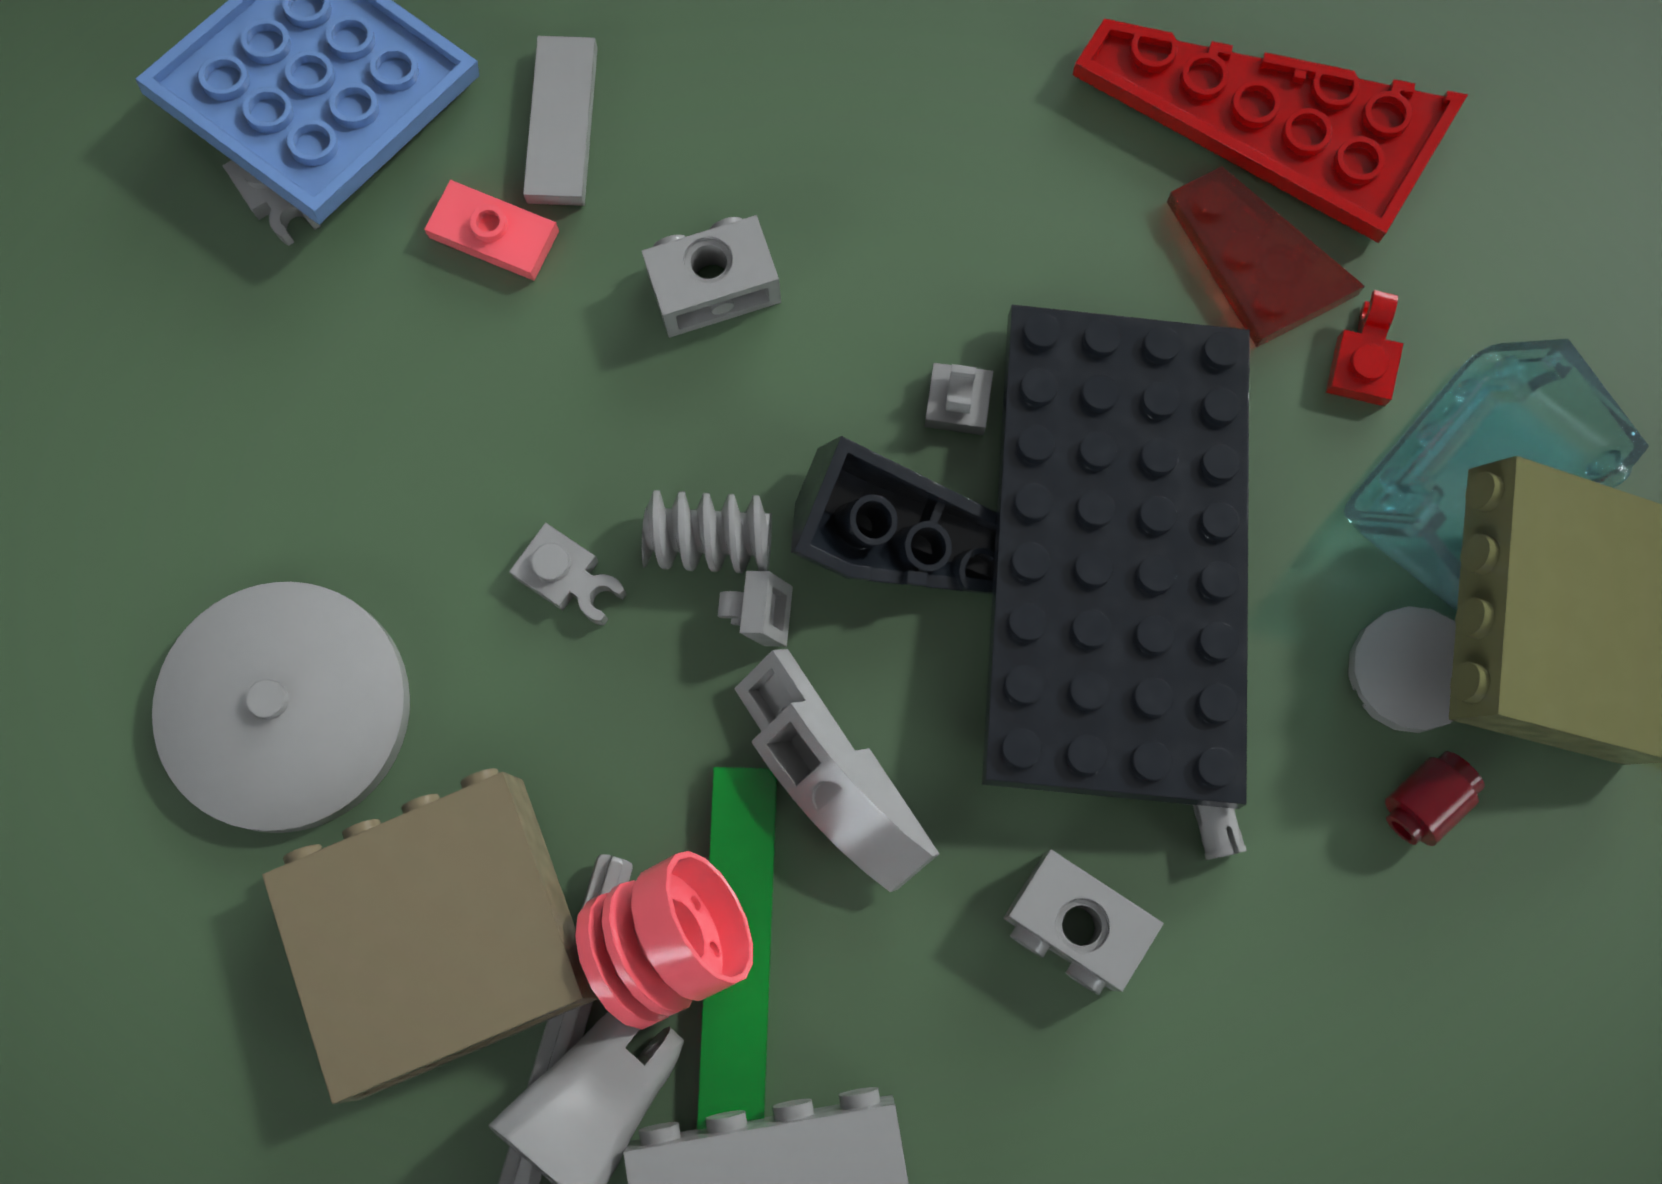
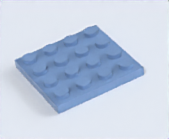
[135,0,480,225]

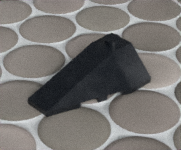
[791,436,997,594]

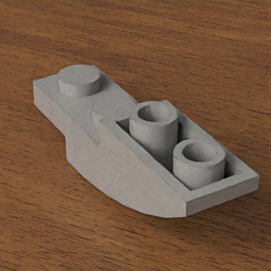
[734,649,939,892]

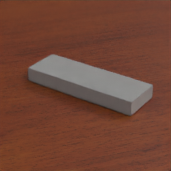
[523,36,598,206]

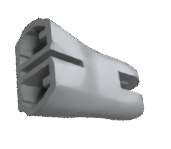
[488,1012,684,1184]

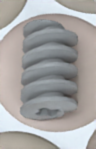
[641,490,772,573]

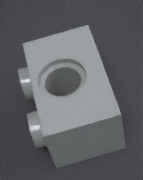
[642,215,781,338]
[1003,849,1164,995]

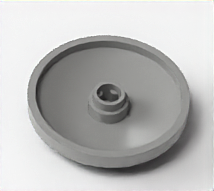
[152,582,410,833]

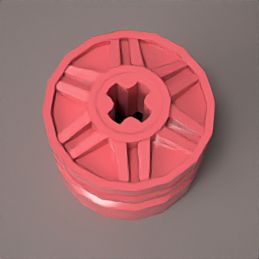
[575,851,753,1030]

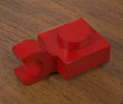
[1325,290,1404,407]

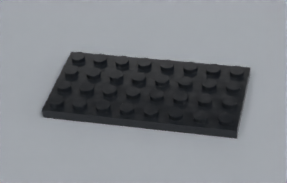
[982,304,1250,809]

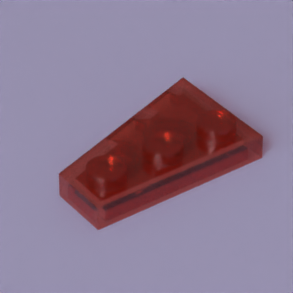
[1167,166,1365,347]

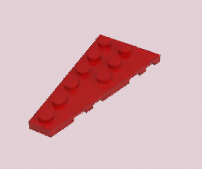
[1072,18,1468,243]

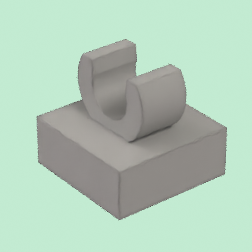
[924,363,993,435]
[717,571,793,647]

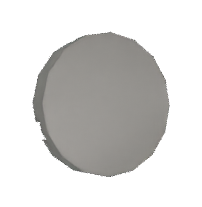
[1348,606,1456,733]

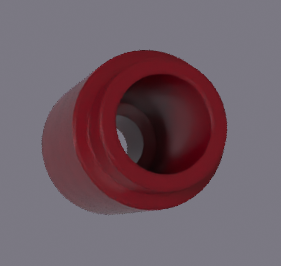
[1385,751,1485,846]

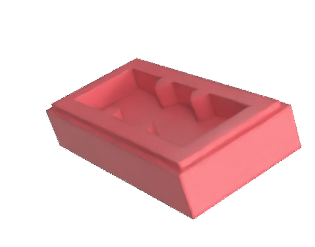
[424,180,559,281]

